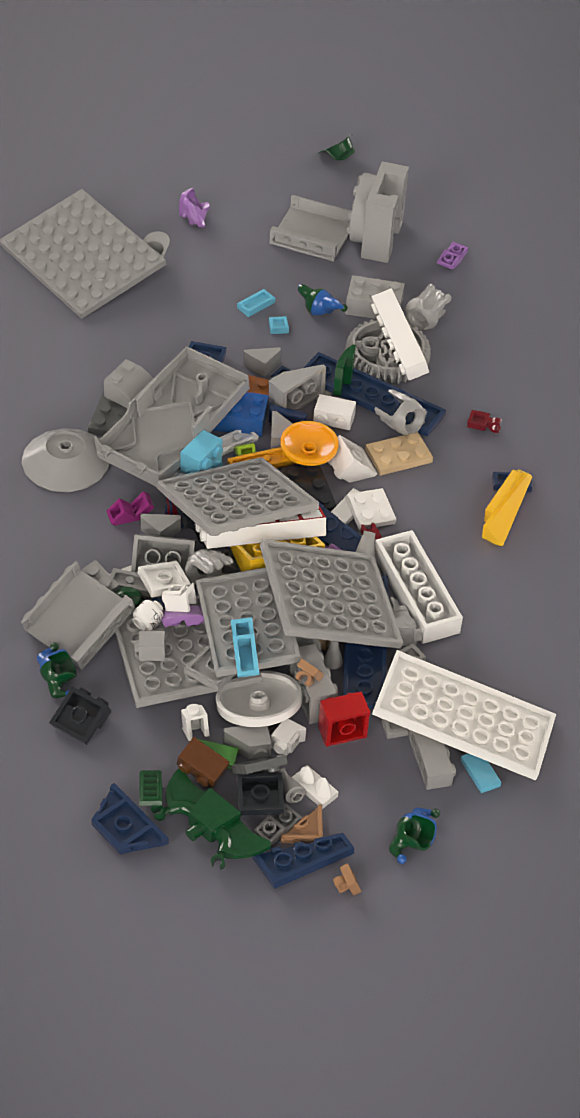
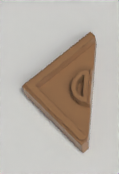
[281,805,323,844]

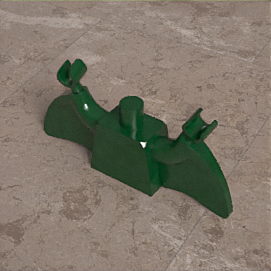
[151,769,271,870]

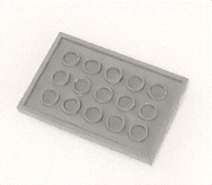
[196,568,301,677]

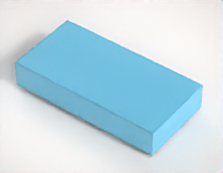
[237,289,276,317]
[460,753,501,794]

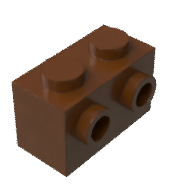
[176,737,230,789]

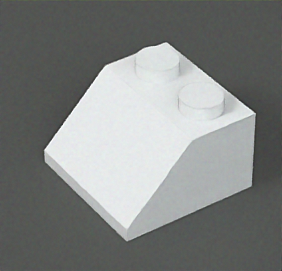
[328,435,377,483]

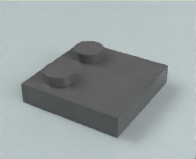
[231,755,288,774]

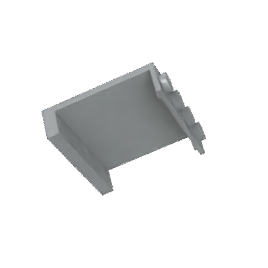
[269,195,351,262]
[21,561,135,671]

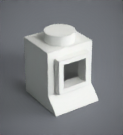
[162,583,197,612]
[181,704,210,741]
[271,719,306,756]

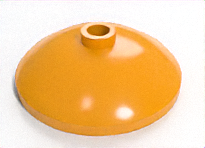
[280,421,338,466]

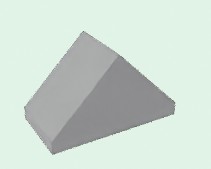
[243,347,281,377]
[141,514,181,537]

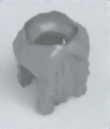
[405,284,452,330]
[374,389,427,435]
[185,548,233,586]

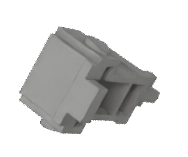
[389,597,423,647]

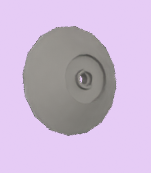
[21,428,109,492]

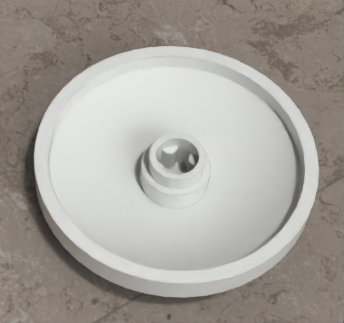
[216,671,302,727]

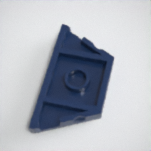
[91,783,169,854]

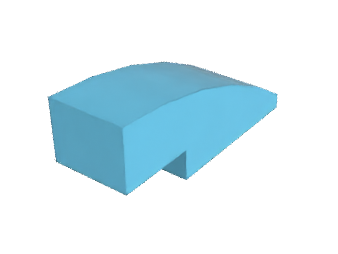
[231,617,260,678]

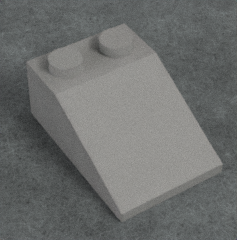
[104,359,154,408]
[269,365,326,411]

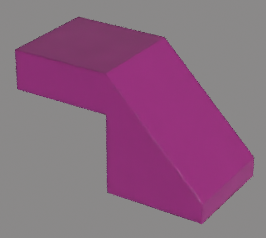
[106,491,155,526]

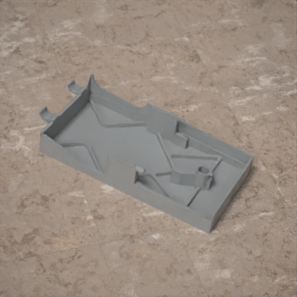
[94,346,250,487]

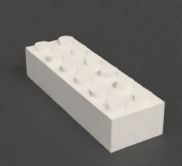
[375,530,463,644]

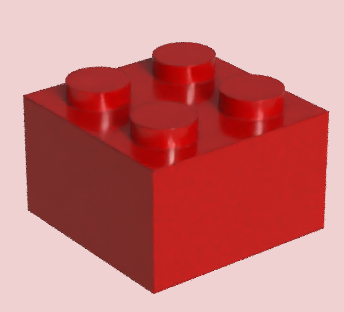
[318,691,370,747]

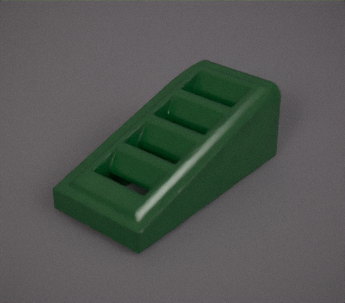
[139,770,162,806]

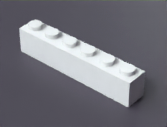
[371,288,429,380]

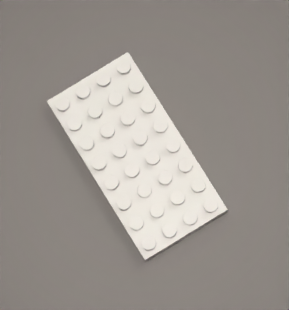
[372,650,556,780]

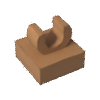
[296,658,325,687]
[333,863,362,895]

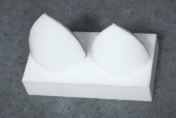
[292,765,338,809]

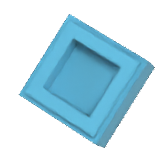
[269,316,289,334]

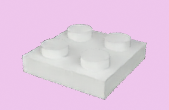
[345,488,397,530]
[138,561,191,597]

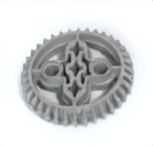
[345,319,431,385]

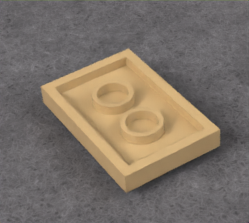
[365,432,433,476]

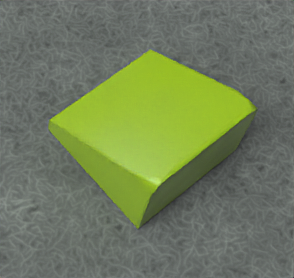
[234,443,256,456]

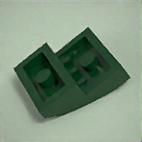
[333,344,356,396]

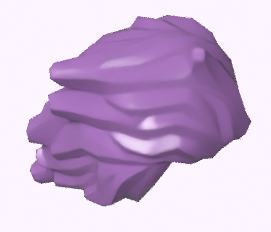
[179,188,210,228]

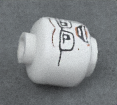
[133,600,164,631]

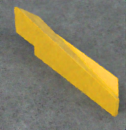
[482,469,532,546]

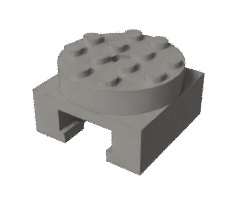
[347,161,409,263]

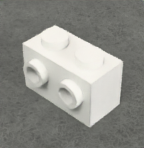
[313,394,356,430]

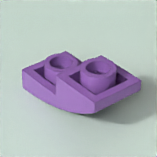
[437,242,468,270]
[162,605,204,628]

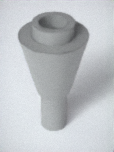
[324,641,343,669]
[277,768,306,803]

